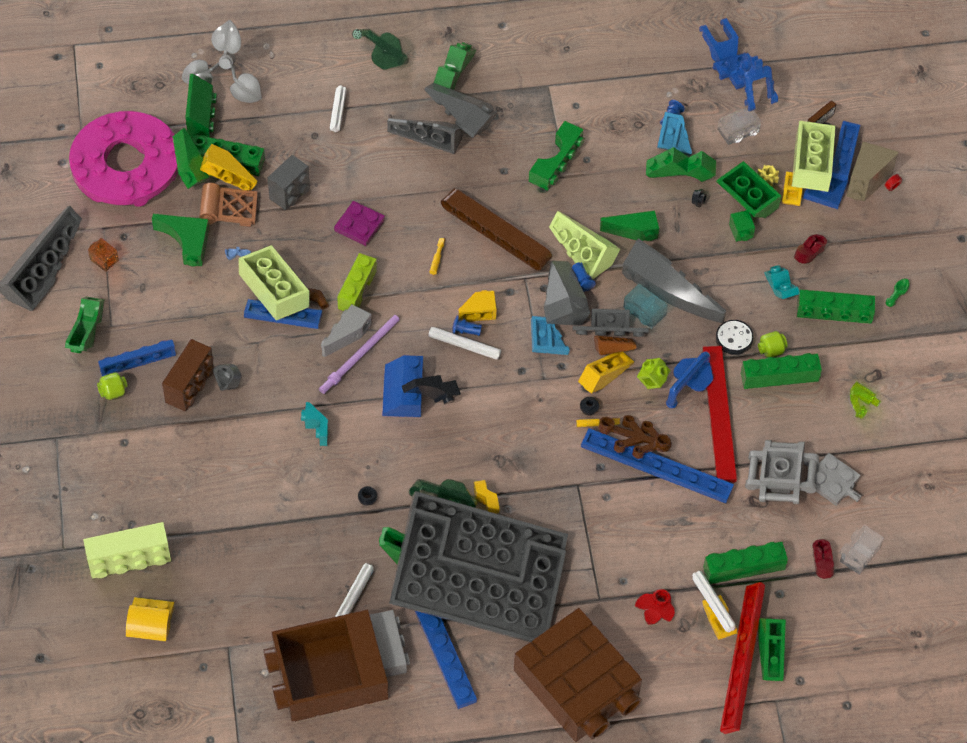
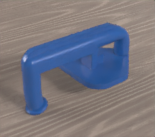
[666,352,713,408]

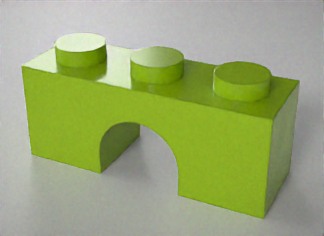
[337,253,377,311]

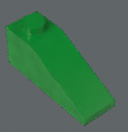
[172,128,212,189]
[599,210,660,241]
[758,618,786,681]

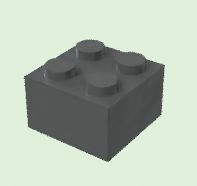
[267,155,310,210]

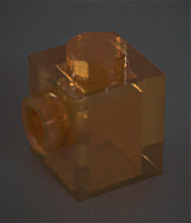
[88,238,119,272]

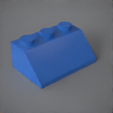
[382,355,423,417]

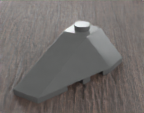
[424,83,498,138]
[387,118,462,154]
[544,260,590,326]

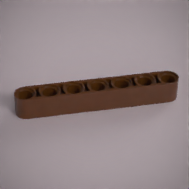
[441,188,552,271]

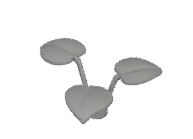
[182,20,262,103]

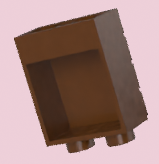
[514,608,642,742]
[263,609,388,722]

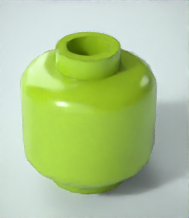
[758,331,788,357]
[97,372,127,400]

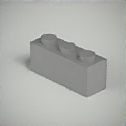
[370,610,410,677]

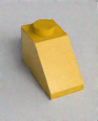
[458,290,497,322]

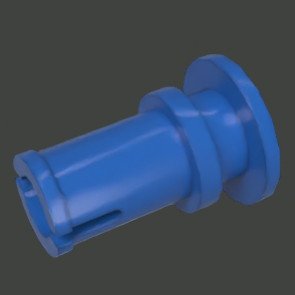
[660,100,685,125]
[572,262,596,292]
[452,315,482,336]

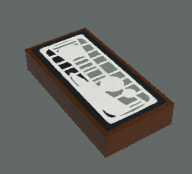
[807,101,837,124]

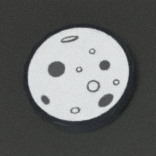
[716,320,754,355]

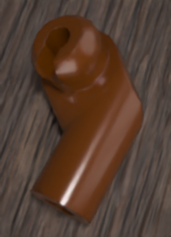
[307,288,329,310]

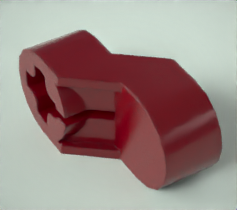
[794,234,827,264]
[812,539,834,579]

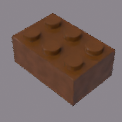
[162,339,215,412]

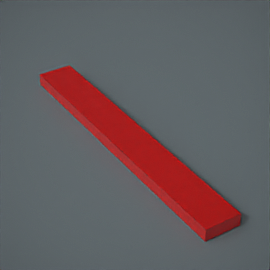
[702,346,737,483]
[720,582,765,734]

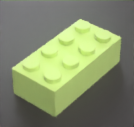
[792,121,835,192]
[239,245,309,320]
[83,522,171,578]

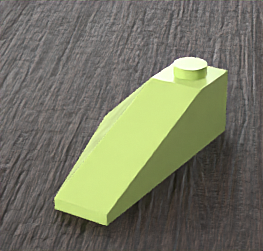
[549,211,620,280]

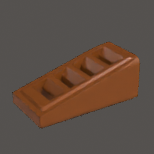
[594,336,637,355]

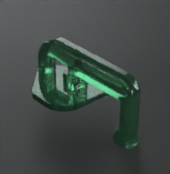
[352,29,409,70]
[409,479,478,508]

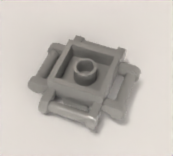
[745,440,819,504]

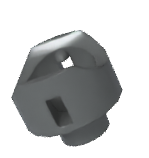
[213,364,242,391]

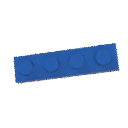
[832,121,860,180]
[244,299,322,329]
[98,339,176,376]

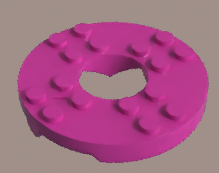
[69,111,178,207]

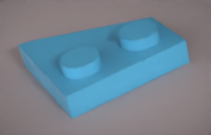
[657,112,692,155]
[531,316,570,355]

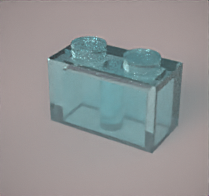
[623,284,668,329]

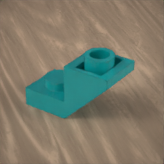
[764,265,799,299]
[301,402,329,446]

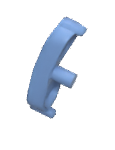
[225,247,251,260]

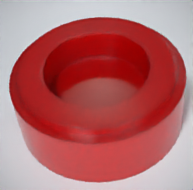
[884,174,902,191]

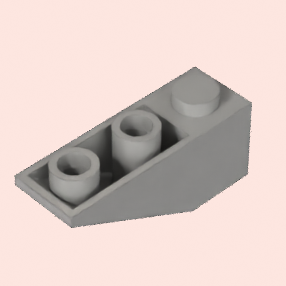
[321,304,372,357]

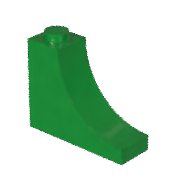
[152,214,209,267]

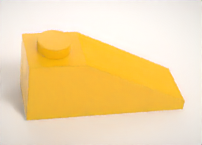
[578,352,634,394]

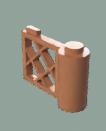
[199,183,257,227]

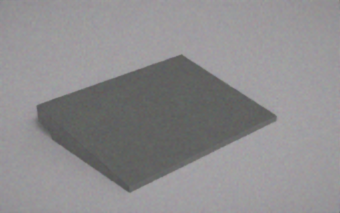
[389,491,568,642]

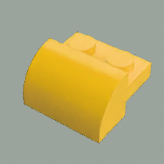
[126,597,174,641]

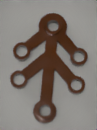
[598,415,672,459]

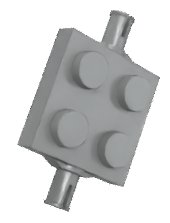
[803,453,862,506]

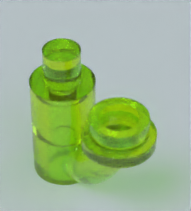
[850,382,881,419]

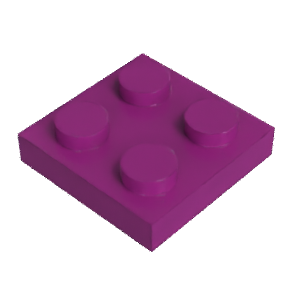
[334,201,385,246]

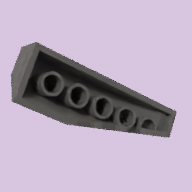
[0,206,82,311]
[622,239,726,323]

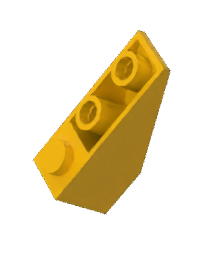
[200,144,257,191]

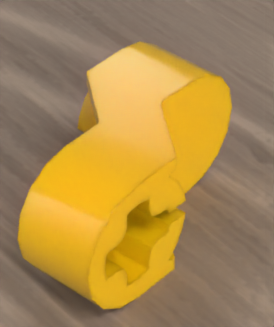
[473,480,500,514]

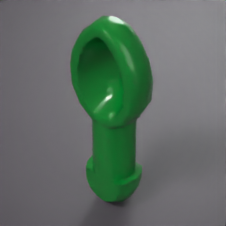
[885,278,910,307]

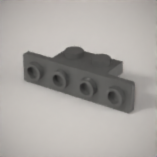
[572,309,649,337]

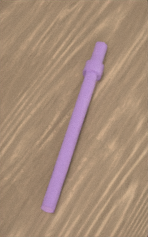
[319,315,400,394]

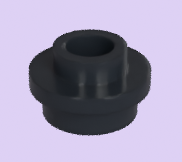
[692,189,707,207]
[580,397,599,416]
[358,486,377,506]

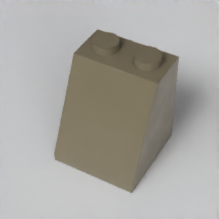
[847,142,898,201]

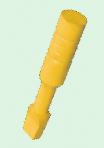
[429,238,445,275]
[576,418,620,427]

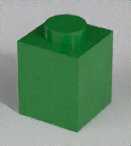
[729,210,755,242]

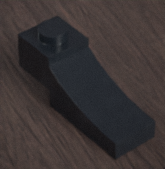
[402,375,461,405]

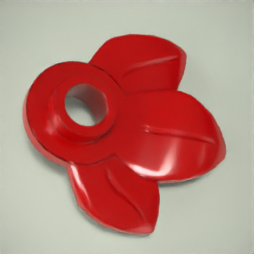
[635,589,675,625]

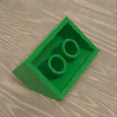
[185,74,217,139]
[716,161,781,218]

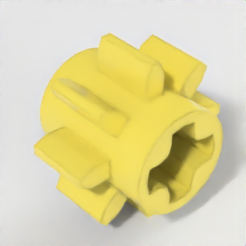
[757,165,779,186]

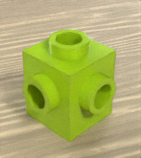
[637,358,671,389]

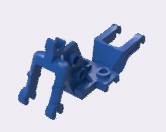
[699,18,778,112]

